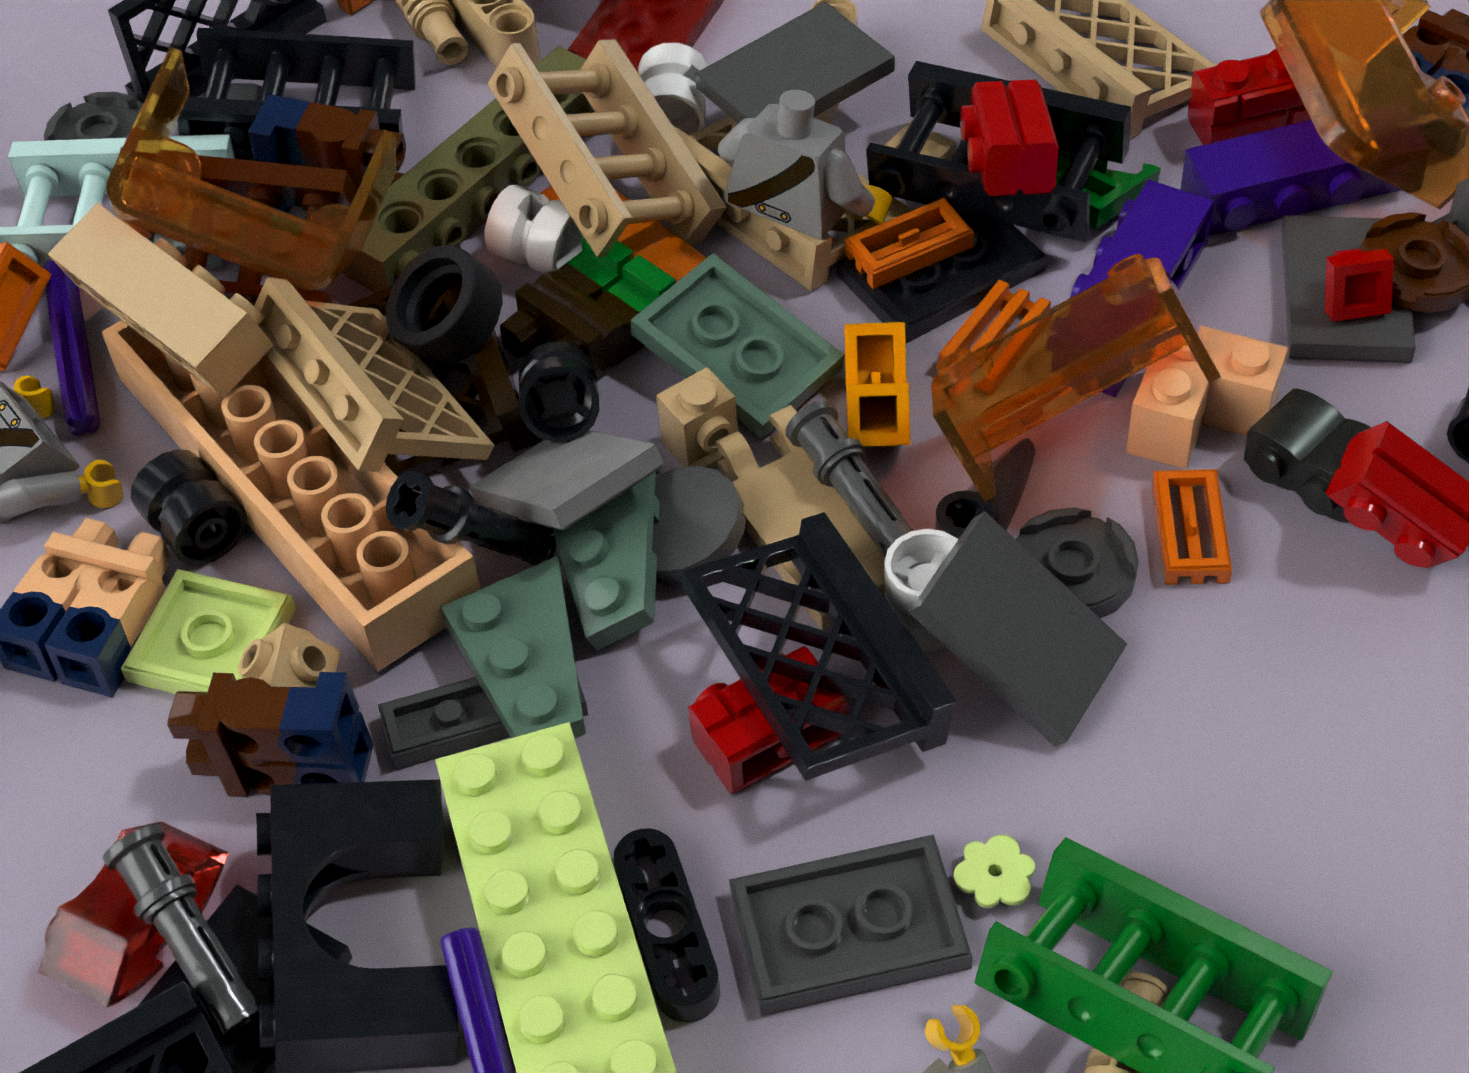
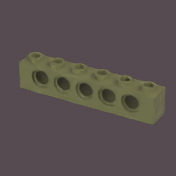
[333,46,595,293]

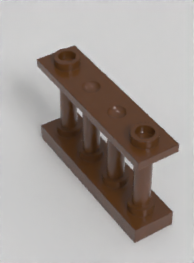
[117,147,358,306]

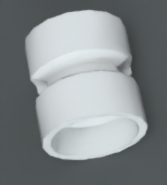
[638,43,708,135]
[485,185,584,274]
[884,529,958,652]

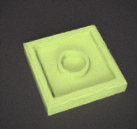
[121,569,297,694]

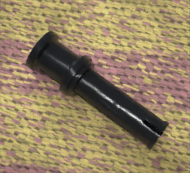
[386,471,557,566]

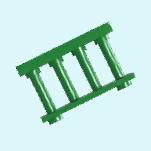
[974,837,1333,1073]

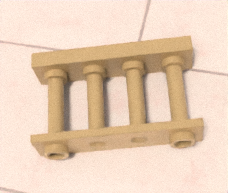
[487,39,727,258]

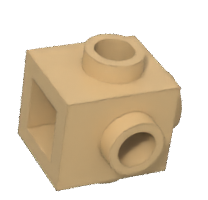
[238,622,340,688]

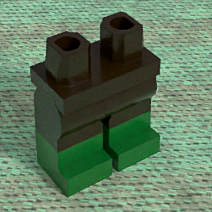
[500,237,676,382]

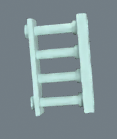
[0,134,237,269]

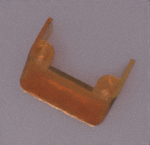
[1260,0,1469,210]
[107,47,396,290]
[931,254,1221,502]

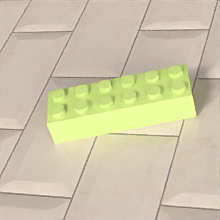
[435,722,677,1073]

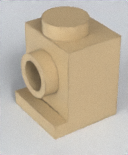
[656,367,738,469]

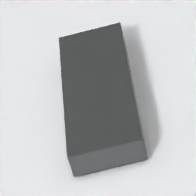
[378,676,588,770]

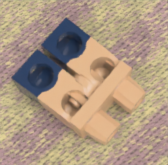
[0,518,171,698]

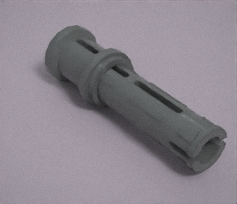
[786,400,914,557]
[102,824,259,1038]

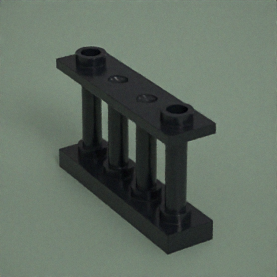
[175,27,416,166]
[866,61,1131,242]

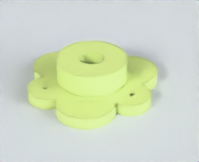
[953,834,1035,908]

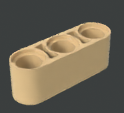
[449,0,541,68]

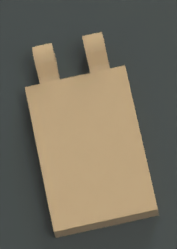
[716,405,886,631]

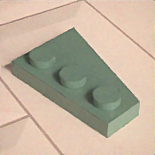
[551,442,662,651]
[440,556,586,739]

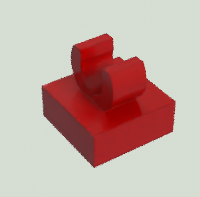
[1324,248,1394,322]

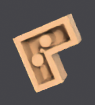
[1126,317,1288,469]

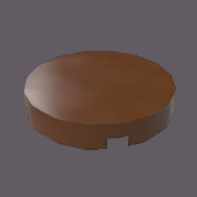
[1360,212,1469,313]

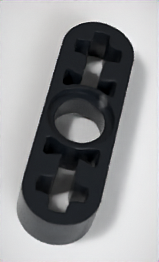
[614,828,720,1022]

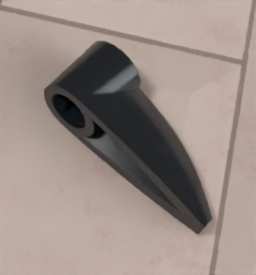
[935,438,1036,539]

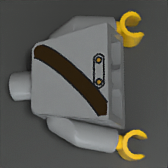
[718,90,893,240]
[0,375,123,523]

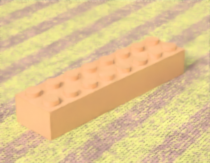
[101,294,481,672]

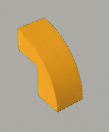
[844,322,911,447]

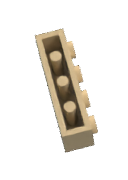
[48,202,274,399]

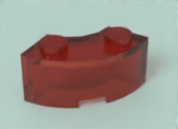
[38,821,229,1007]

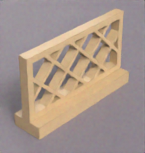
[981,0,1216,139]
[674,116,911,291]
[254,277,495,472]

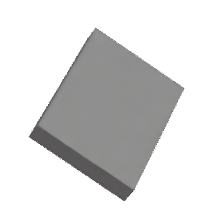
[469,430,665,530]

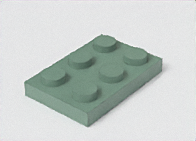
[631,253,845,439]

